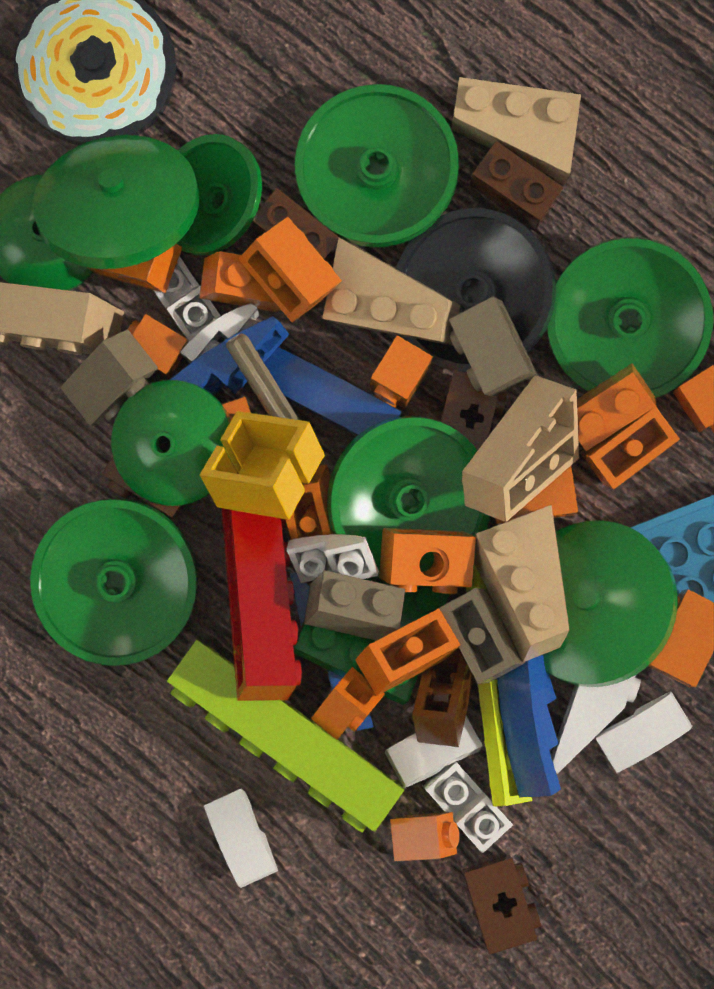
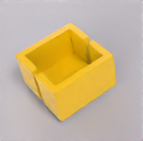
[200,411,325,520]

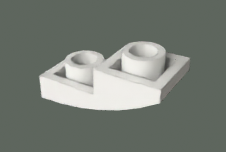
[153,256,221,341]
[180,303,259,363]
[287,534,379,583]
[596,691,692,773]
[385,716,483,788]
[422,762,513,853]
[204,789,278,888]

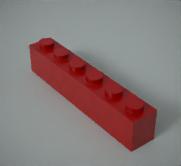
[221,463,302,701]

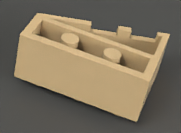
[451,77,581,185]
[322,238,461,345]
[0,282,124,355]
[462,375,579,522]
[474,505,569,662]

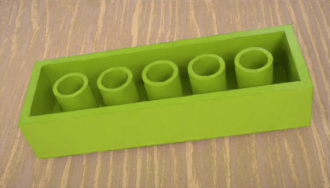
[167,640,404,833]

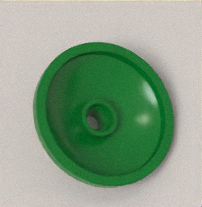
[177,134,262,256]
[0,175,94,291]
[111,380,232,506]

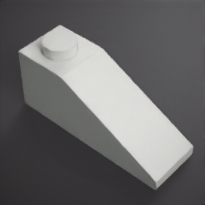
[551,675,641,774]

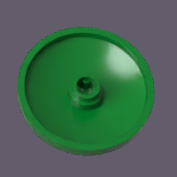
[295,84,459,247]
[33,135,199,269]
[547,237,713,398]
[327,416,490,579]
[30,498,198,666]
[543,520,678,687]

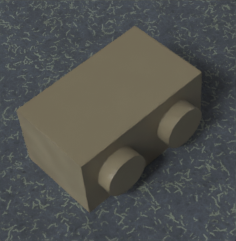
[449,296,537,397]
[60,329,158,426]
[304,570,405,641]
[439,588,525,684]

